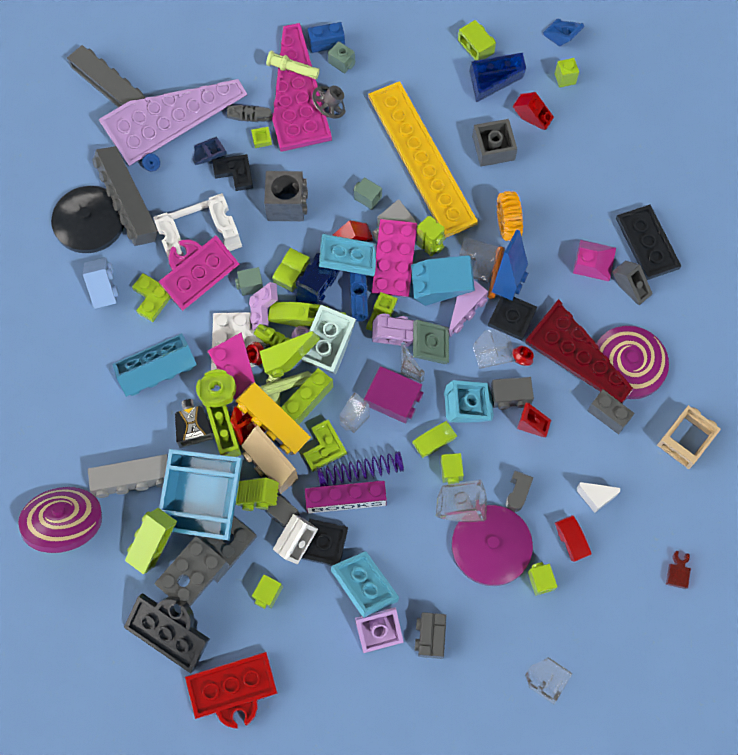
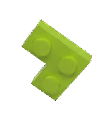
[132,273,171,322]
[303,419,347,472]

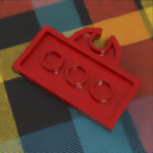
[185,652,278,729]

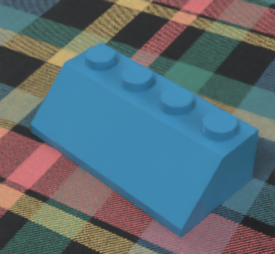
[112,333,197,397]

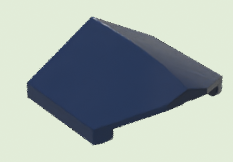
[193,136,227,165]

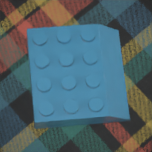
[159,449,243,540]

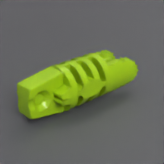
[254,324,290,347]

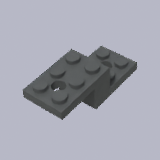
[154,516,257,607]

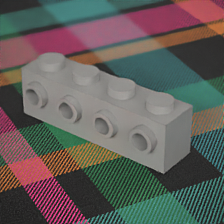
[88,454,168,498]

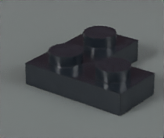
[212,154,253,191]

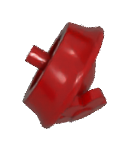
[246,342,264,365]
[512,346,534,366]

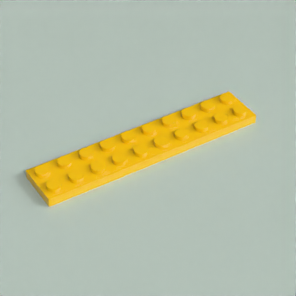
[368,81,478,238]

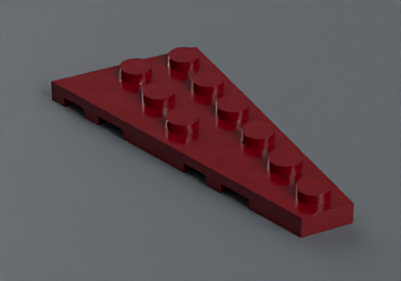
[525,299,633,404]

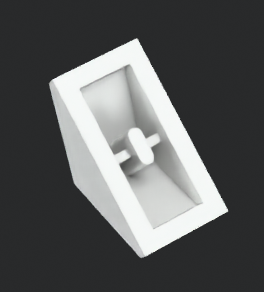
[577,482,620,513]

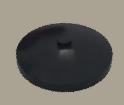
[51,186,124,253]

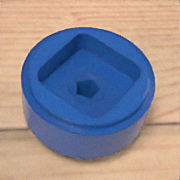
[142,153,160,172]

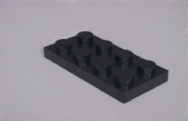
[616,204,681,280]

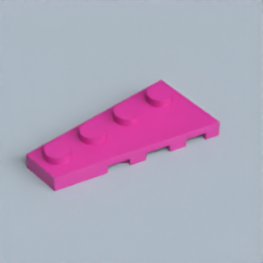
[208,332,255,405]

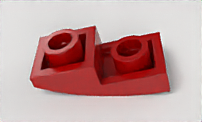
[555,515,592,562]

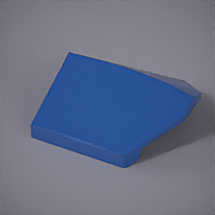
[543,19,584,47]

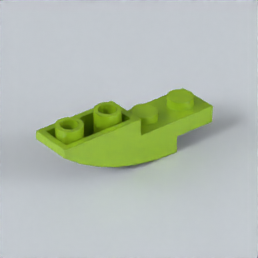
[268,302,346,327]

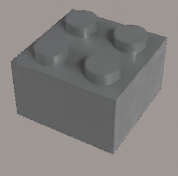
[472,119,517,167]

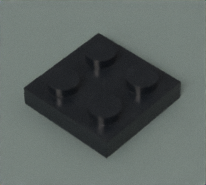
[488,296,537,341]
[301,518,348,566]

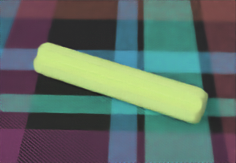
[260,371,312,396]

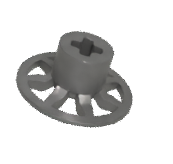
[312,85,346,119]

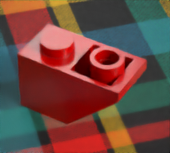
[512,92,554,130]

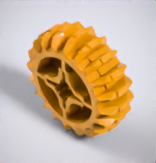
[496,191,523,241]

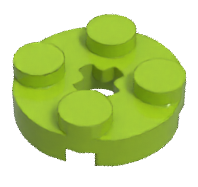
[196,369,236,407]

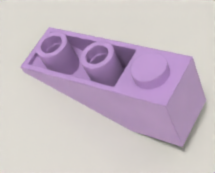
[449,280,488,337]

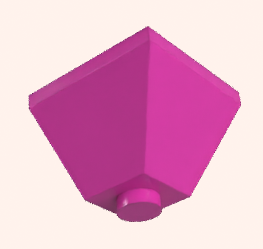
[573,240,616,281]

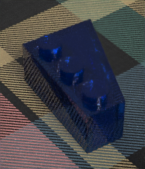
[469,52,526,103]
[296,252,340,304]

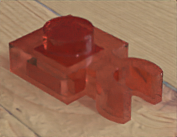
[666,551,691,589]

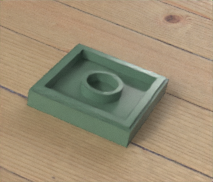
[413,320,449,364]

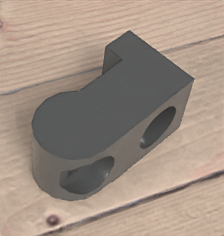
[506,471,534,512]

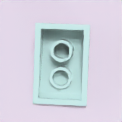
[301,305,356,375]

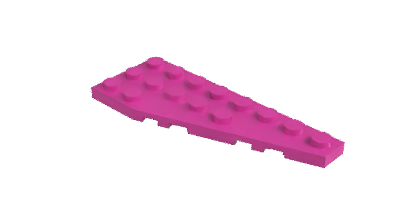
[272,23,332,152]

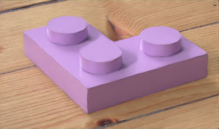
[249,282,278,330]

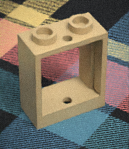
[657,405,721,469]

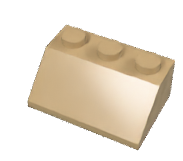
[241,425,299,494]

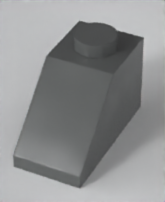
[612,261,653,305]

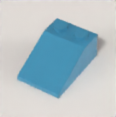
[411,255,475,306]

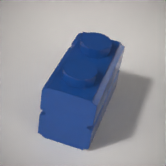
[308,22,345,53]

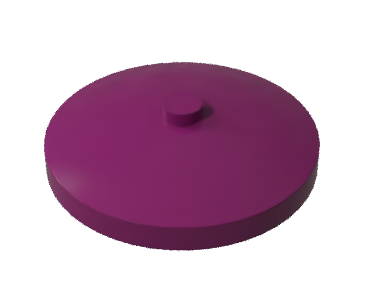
[452,505,533,586]

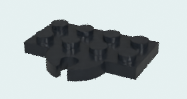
[124,593,210,674]

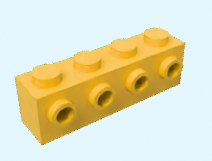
[235,382,311,455]

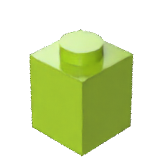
[554,58,579,88]
[440,453,464,485]
[528,562,557,596]
[252,574,283,609]

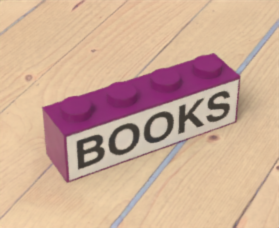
[305,481,387,513]

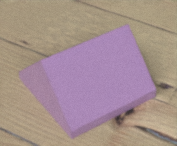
[355,607,403,653]

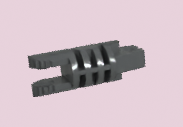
[227,105,273,122]

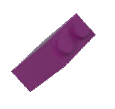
[364,366,424,424]

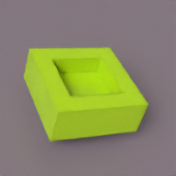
[251,127,272,148]

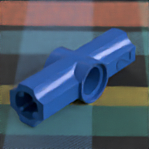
[350,272,368,322]

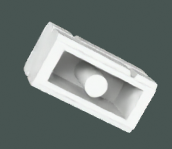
[273,514,318,564]

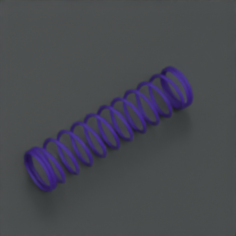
[317,451,404,487]

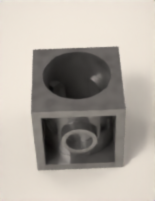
[264,171,308,221]

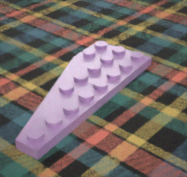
[99,79,247,166]

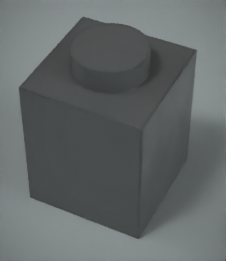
[267,496,300,528]

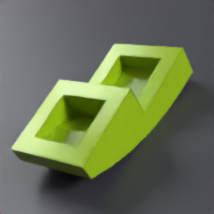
[366,292,398,332]
[412,421,457,458]

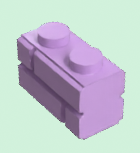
[372,314,414,347]

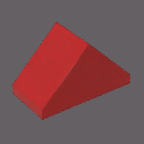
[333,220,373,242]
[517,403,551,437]

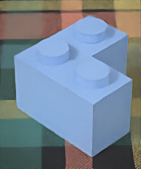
[83,257,119,309]

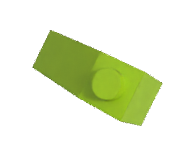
[260,331,320,378]

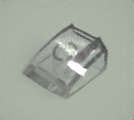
[436,480,487,522]

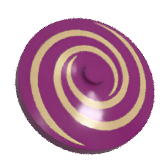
[596,326,669,399]
[18,487,102,553]

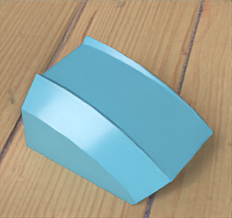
[444,380,494,423]

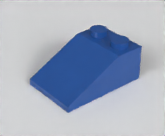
[492,229,529,300]

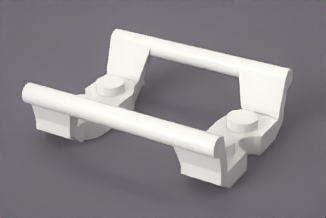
[153,193,242,257]

